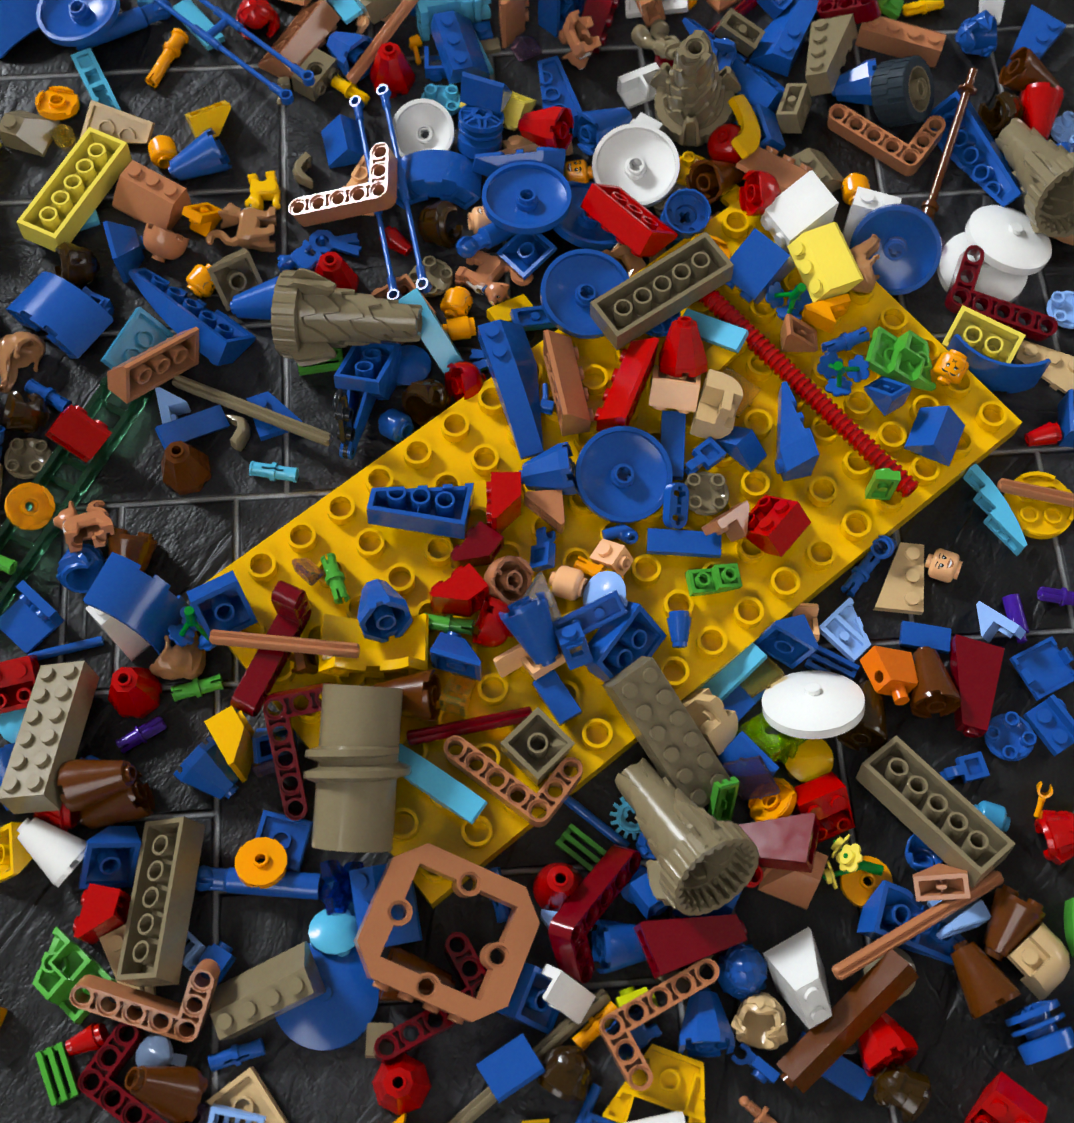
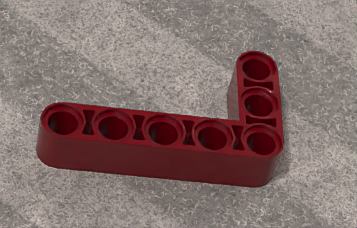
[817,0,881,24]
[945,245,1058,341]
[230,580,312,717]
[263,682,332,820]
[548,844,641,984]
[373,932,486,1063]
[78,1022,171,1123]

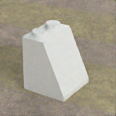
[760,170,839,252]
[842,186,902,247]
[85,606,151,662]
[763,927,832,1029]

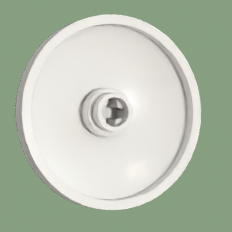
[592,123,680,208]
[965,205,1052,276]
[937,232,1028,310]
[762,670,865,739]

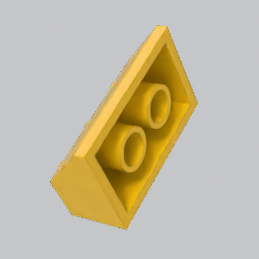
[204,705,255,783]

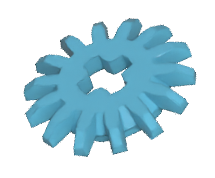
[610,796,641,840]

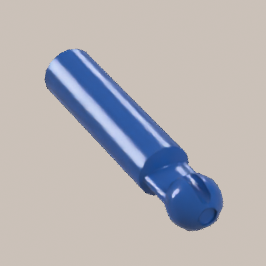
[76,0,173,52]
[456,223,516,259]
[195,865,322,900]

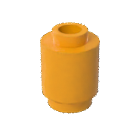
[442,316,476,341]

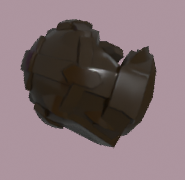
[978,92,1024,136]
[417,201,463,249]
[54,242,100,287]
[402,378,451,426]
[1,391,50,433]
[536,1045,592,1104]
[873,1063,932,1123]

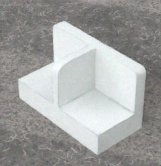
[617,62,660,109]
[541,964,596,1024]

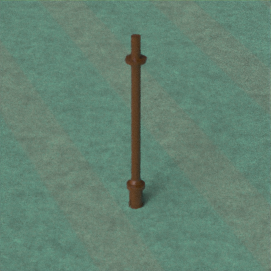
[921,68,978,220]

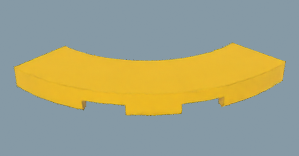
[728,94,761,160]

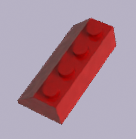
[580,183,678,258]
[594,337,659,432]

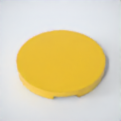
[1003,471,1074,539]

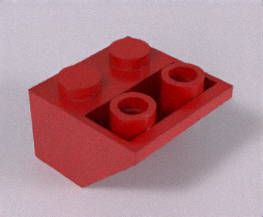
[45,404,112,463]
[486,472,521,534]
[745,495,811,557]
[429,563,489,617]
[0,655,40,714]
[792,772,855,843]
[73,883,131,945]
[964,1071,1048,1123]

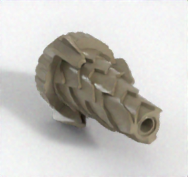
[650,30,741,147]
[995,118,1074,237]
[271,268,423,366]
[615,758,759,916]

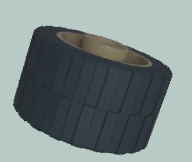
[871,55,935,127]

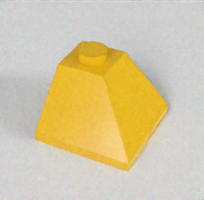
[185,100,231,141]
[0,822,33,883]

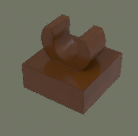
[289,652,319,675]

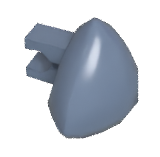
[135,1033,187,1067]

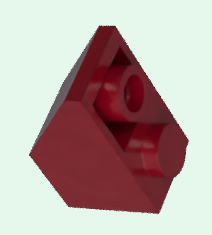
[450,521,504,569]

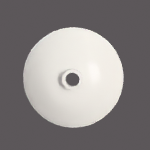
[392,98,455,157]

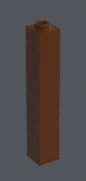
[776,948,919,1094]

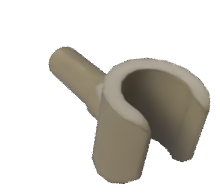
[276,76,291,106]

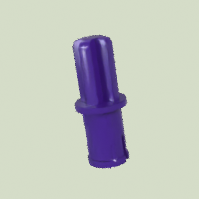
[1037,586,1074,607]
[115,716,167,754]

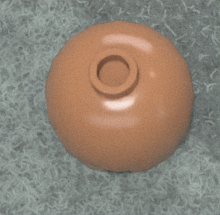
[143,222,190,263]
[484,556,534,605]

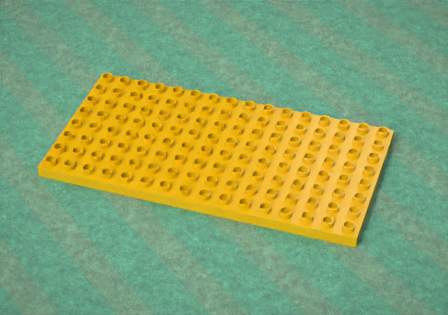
[205,191,1022,908]

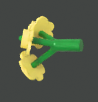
[823,834,884,889]

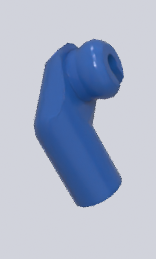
[602,524,639,544]

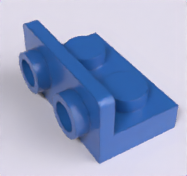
[1023,694,1074,757]

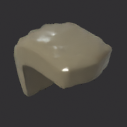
[293,152,313,189]
[225,414,251,452]

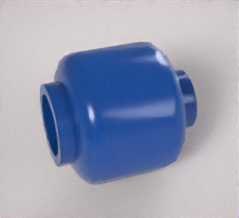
[378,408,413,442]

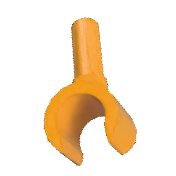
[409,34,422,65]
[1034,781,1053,818]

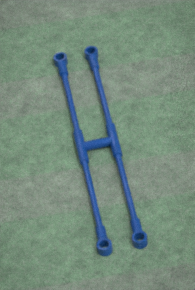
[153,0,316,105]
[349,84,432,300]

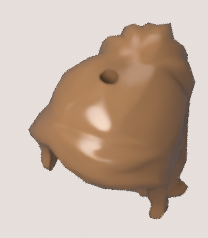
[850,234,880,293]
[0,331,46,394]
[149,631,206,680]

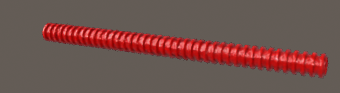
[698,290,919,498]

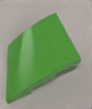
[865,326,936,391]
[32,927,117,1025]

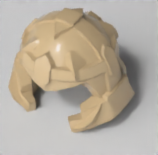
[730,992,788,1050]

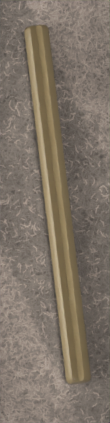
[172,375,333,446]
[447,988,611,1123]

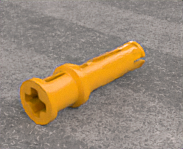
[145,28,190,88]

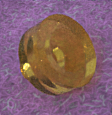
[52,124,76,147]

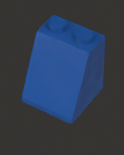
[725,228,796,305]

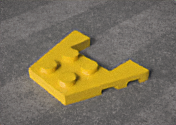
[602,1044,706,1123]

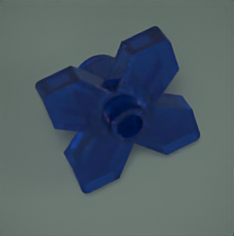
[319,860,364,916]

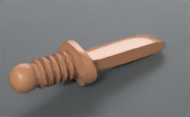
[739,1096,778,1123]

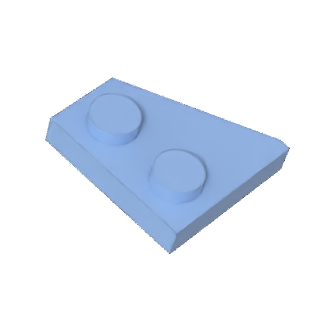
[819,597,871,663]

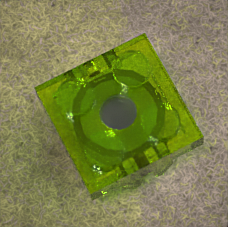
[736,712,808,764]

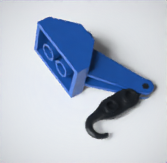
[332,341,402,460]

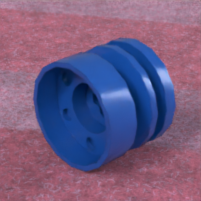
[457,104,504,159]
[660,188,711,245]
[1004,999,1074,1065]

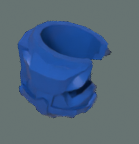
[955,10,998,58]
[56,543,105,593]
[717,943,768,1002]

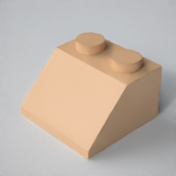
[648,365,701,414]

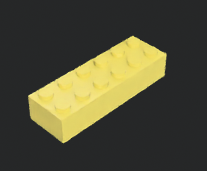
[17,127,132,252]

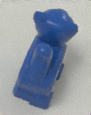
[277,240,322,273]
[605,1006,662,1061]

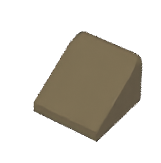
[365,1023,394,1058]

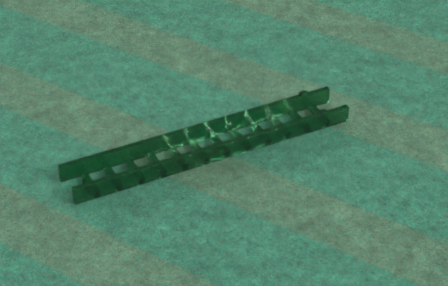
[0,376,157,616]

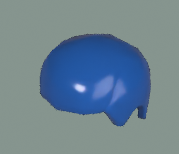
[905,834,944,872]

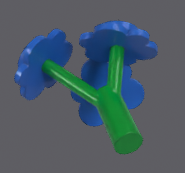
[765,281,812,321]
[817,351,870,397]
[168,604,217,651]

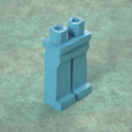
[415,0,491,42]

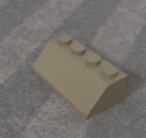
[210,941,326,1040]

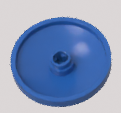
[36,0,120,47]
[482,161,572,235]
[553,181,618,251]
[849,204,942,295]
[540,249,629,339]
[575,426,673,524]
[276,943,380,1051]

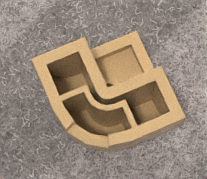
[690,369,743,439]
[681,688,738,755]
[1007,922,1070,1000]

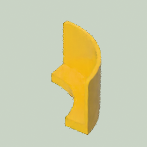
[318,613,429,679]

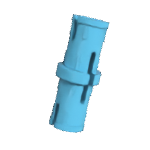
[249,461,299,483]

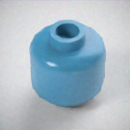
[974,800,1011,832]

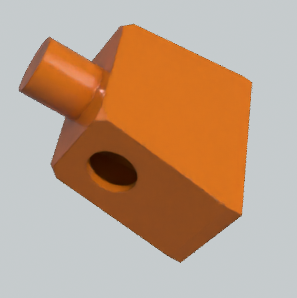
[860,646,918,706]

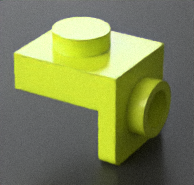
[615,986,658,1008]

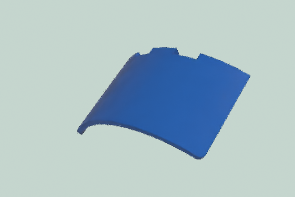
[0,0,40,59]
[396,149,482,210]
[6,272,114,359]
[947,334,1051,394]
[83,552,188,655]

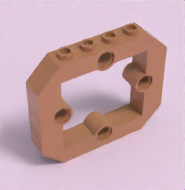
[354,843,540,1025]

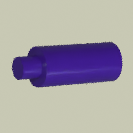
[1002,594,1029,644]

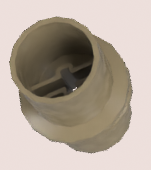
[303,684,411,853]

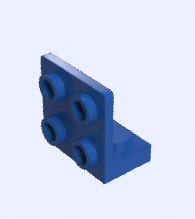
[0,580,65,654]

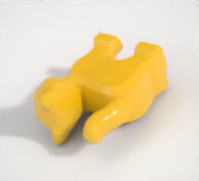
[245,171,281,211]

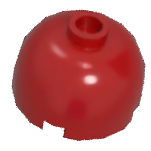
[707,123,742,163]
[739,170,781,217]
[445,361,486,402]
[472,595,513,648]

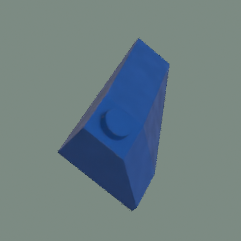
[472,147,566,177]
[775,381,819,482]
[857,880,965,965]

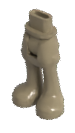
[631,19,681,60]

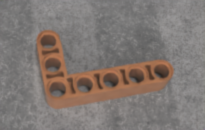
[827,104,946,176]
[288,142,398,227]
[444,736,583,827]
[69,959,220,1043]
[599,959,720,1091]

